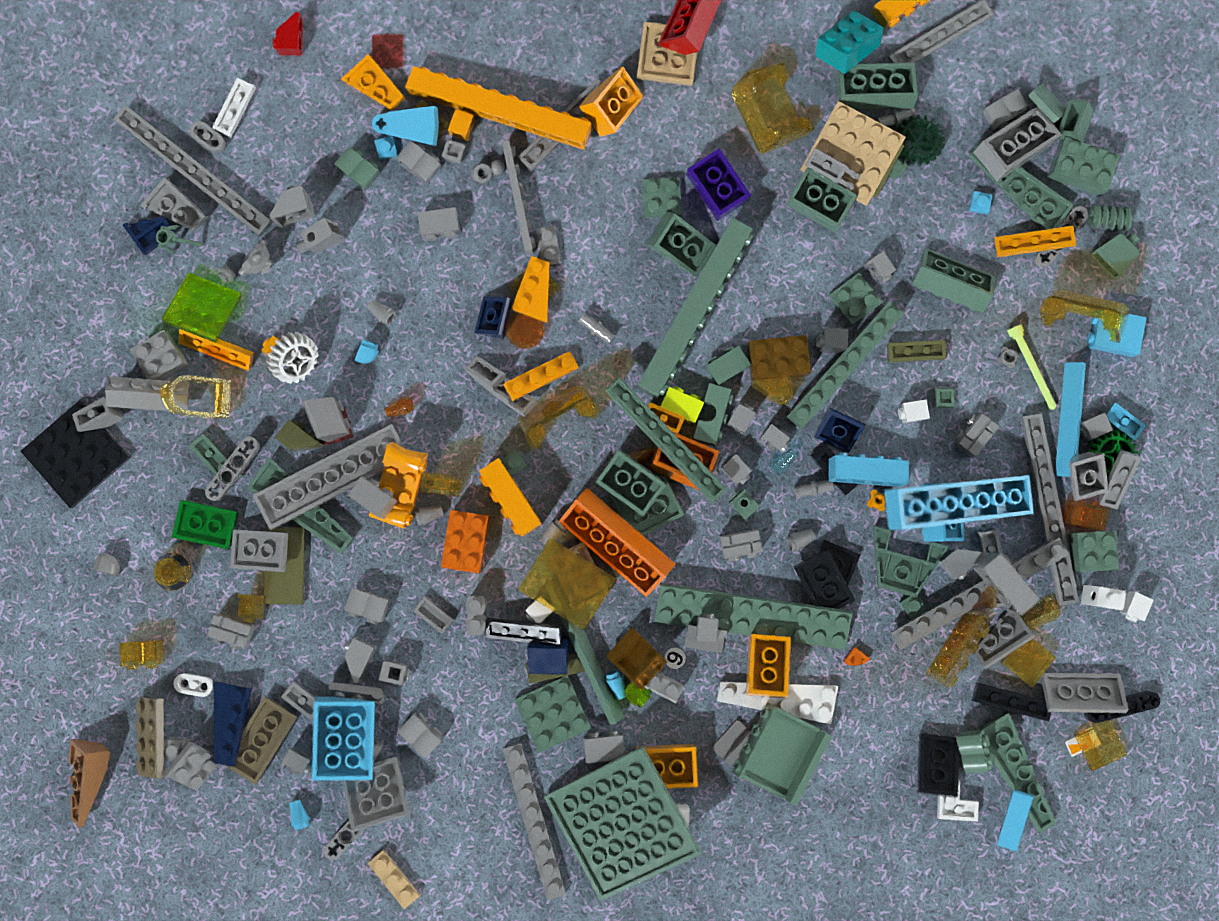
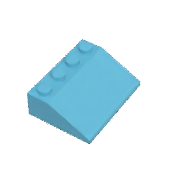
[312,697,375,781]

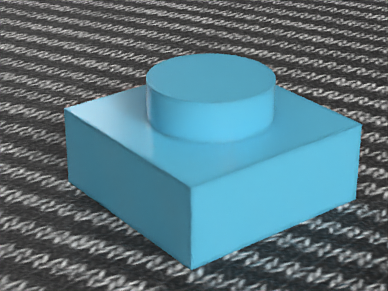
[374,136,398,160]
[969,191,992,214]

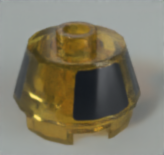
[153,553,191,591]

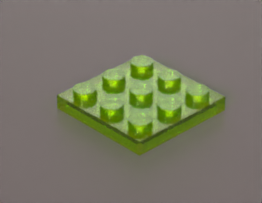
[161,272,242,343]

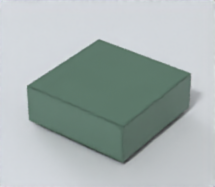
[934,388,955,408]

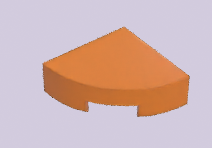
[842,646,870,666]

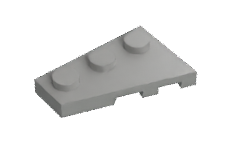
[140,177,207,231]
[973,610,1035,669]

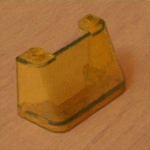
[732,62,814,154]
[1039,289,1129,343]
[518,385,600,452]

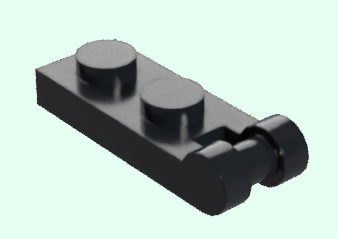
[810,443,859,496]

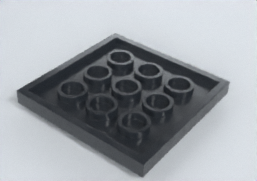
[21,401,131,509]

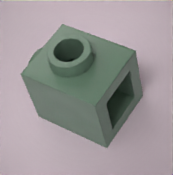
[501,449,528,477]
[729,490,760,520]

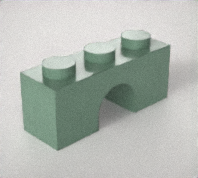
[692,383,733,446]

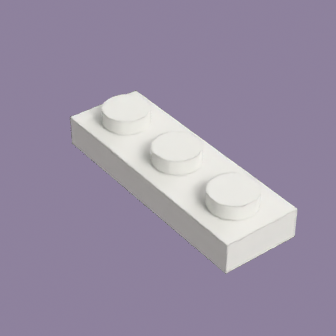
[212,78,256,138]

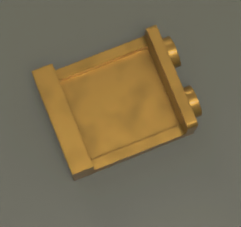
[606,628,668,691]

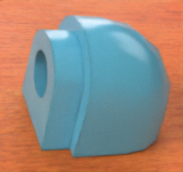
[354,339,379,364]

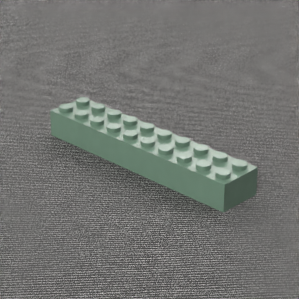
[637,218,753,400]

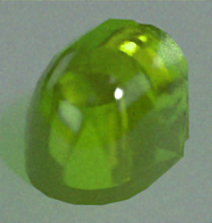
[625,683,651,708]

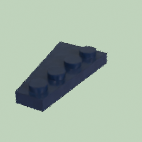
[214,682,252,767]

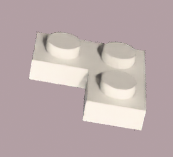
[937,780,979,822]

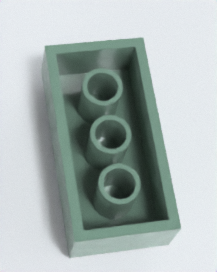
[835,63,918,110]

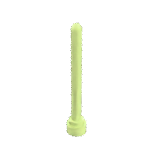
[1007,324,1056,410]

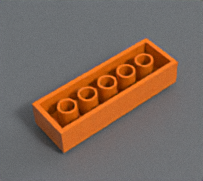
[559,488,675,597]

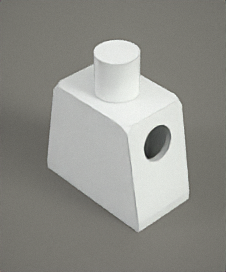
[1081,585,1126,610]

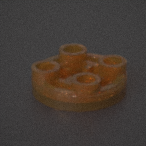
[506,312,545,349]

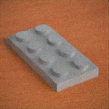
[1041,673,1129,713]

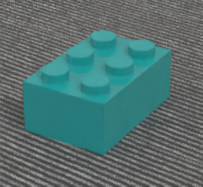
[815,10,884,74]

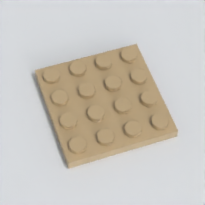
[800,101,906,206]

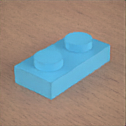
[1105,402,1146,441]

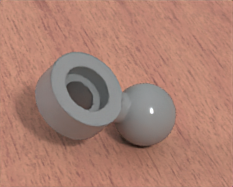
[471,160,505,183]

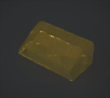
[1019,596,1061,631]

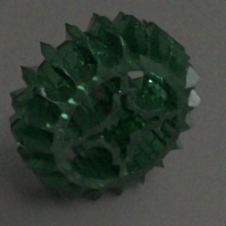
[896,114,945,167]

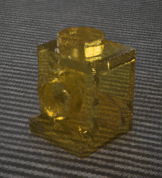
[237,594,265,623]

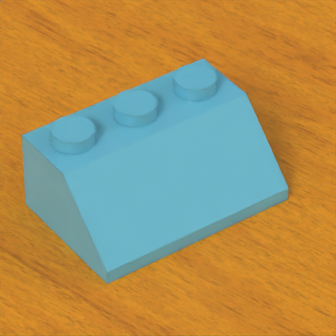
[922,483,964,541]

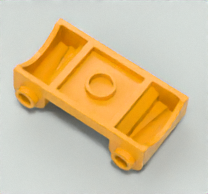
[369,442,428,529]

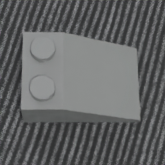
[303,397,351,443]

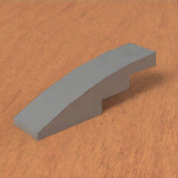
[464,356,537,417]

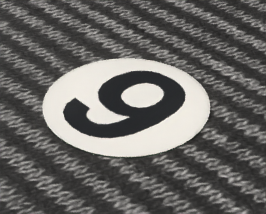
[665,648,686,669]

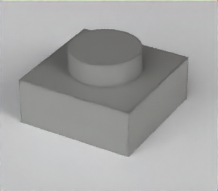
[442,139,466,164]

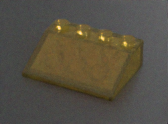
[517,538,616,630]
[925,610,991,689]

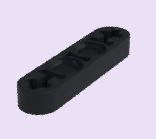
[1084,691,1160,723]

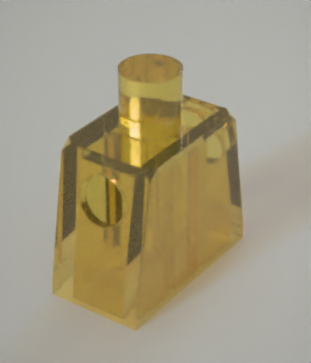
[419,472,462,497]

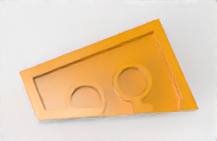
[511,256,550,323]

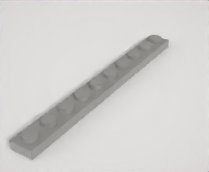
[113,105,273,237]
[1021,413,1079,606]
[890,537,1069,649]

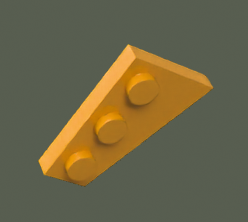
[341,54,406,110]

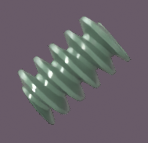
[1087,204,1132,232]

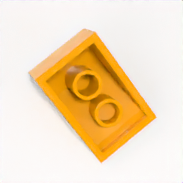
[579,66,644,137]

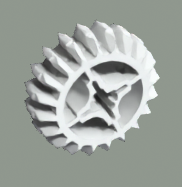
[266,332,319,384]

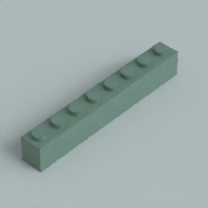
[786,301,904,430]

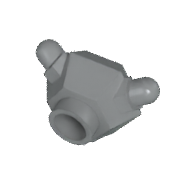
[238,239,273,276]

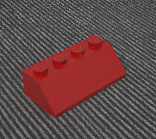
[658,0,721,55]

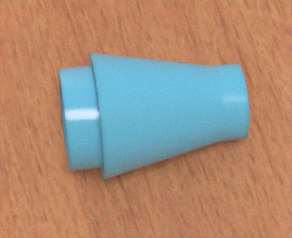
[605,669,627,700]
[289,800,310,831]

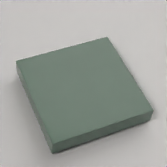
[1028,84,1066,123]

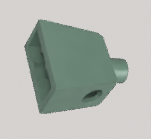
[1090,233,1140,280]

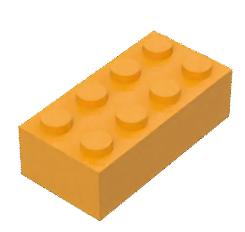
[479,458,542,537]

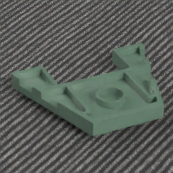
[873,526,948,597]

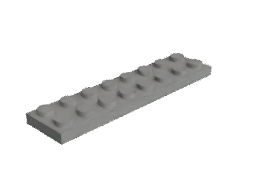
[252,424,405,530]

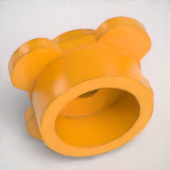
[867,490,886,511]

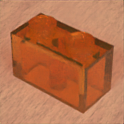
[1062,497,1110,531]

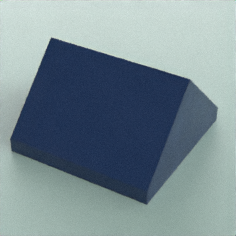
[474,296,512,340]
[814,408,866,453]
[527,636,569,675]

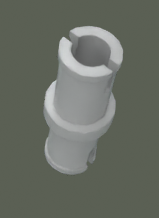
[876,108,916,127]
[578,312,616,344]
[794,480,834,498]

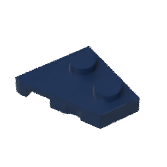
[123,217,177,255]

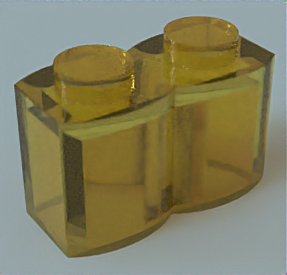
[119,640,163,670]

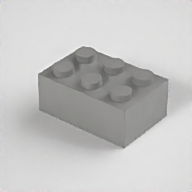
[973,552,1040,615]

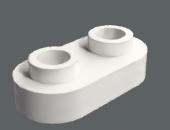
[174,673,214,697]

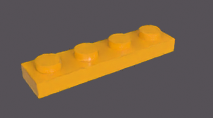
[994,226,1076,257]
[178,325,254,371]
[503,351,579,402]

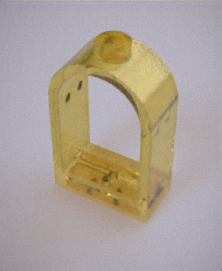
[160,375,231,419]

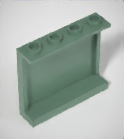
[732,702,832,806]

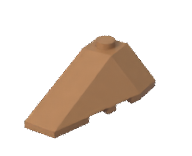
[69,739,111,828]

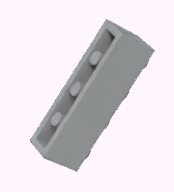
[105,376,189,412]

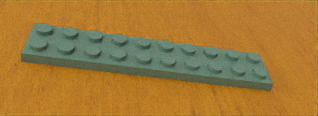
[654,583,852,650]

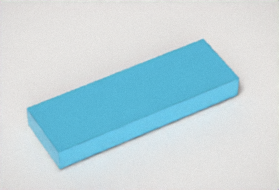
[997,789,1033,851]

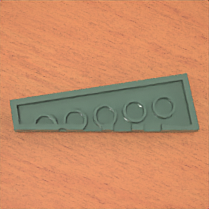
[968,140,1074,230]
[247,457,354,554]
[979,712,1056,834]

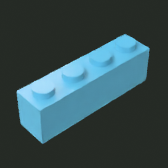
[829,453,909,487]

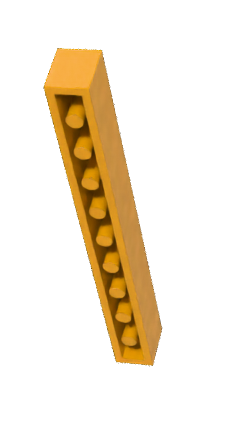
[405,66,592,150]

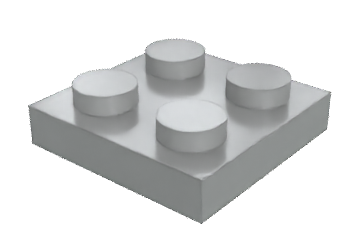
[164,742,219,791]

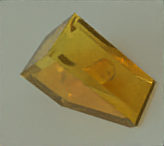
[751,376,794,405]

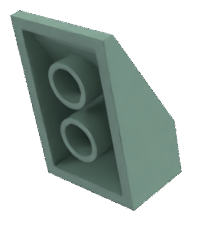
[646,212,717,277]

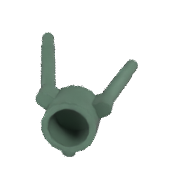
[156,224,204,254]

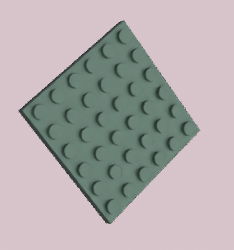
[544,746,702,901]

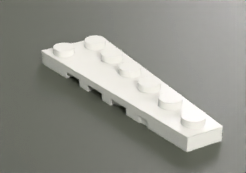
[717,681,838,724]

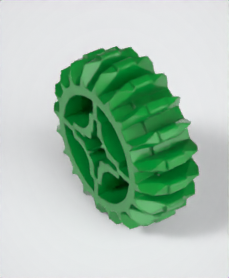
[1085,430,1140,479]

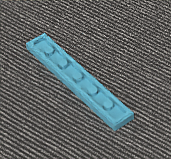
[1055,362,1086,477]

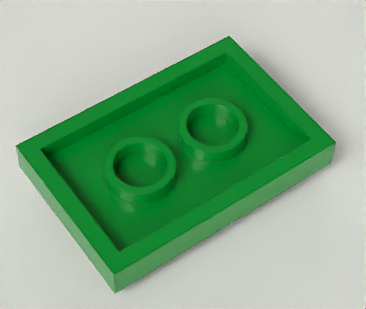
[172,500,239,549]

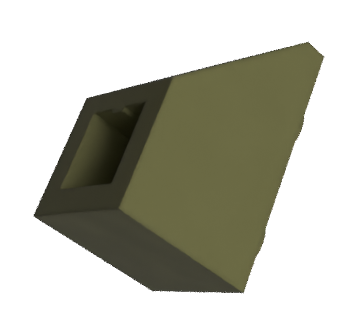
[274,420,323,452]

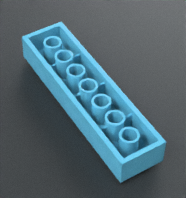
[885,475,1034,530]

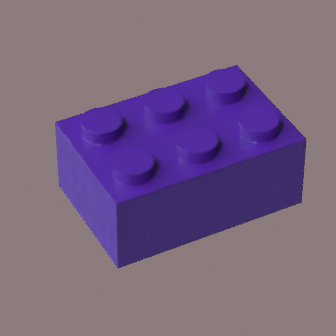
[686,148,751,221]

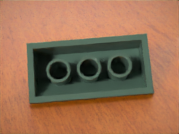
[912,248,995,313]

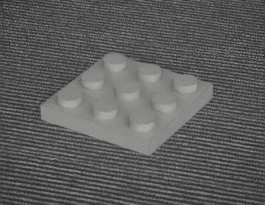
[342,756,410,832]

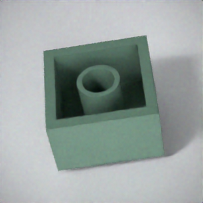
[1070,531,1119,572]

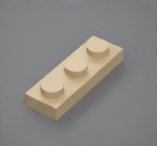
[368,849,420,909]

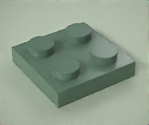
[642,177,682,218]
[829,272,882,326]

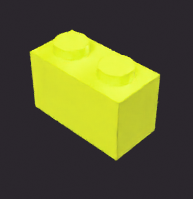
[660,386,704,425]

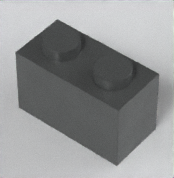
[815,328,848,354]

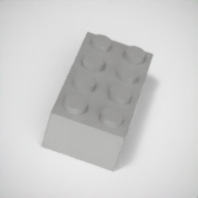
[974,106,1061,181]

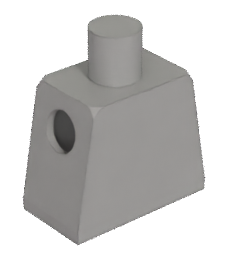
[296,217,345,253]

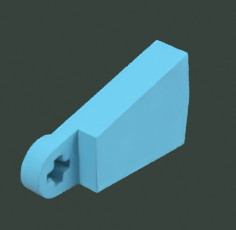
[372,106,439,146]

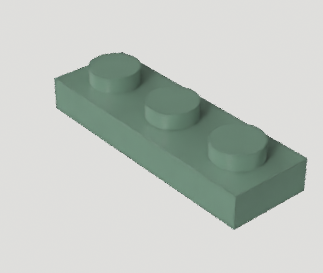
[189,433,243,487]

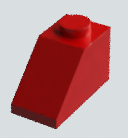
[273,12,303,56]

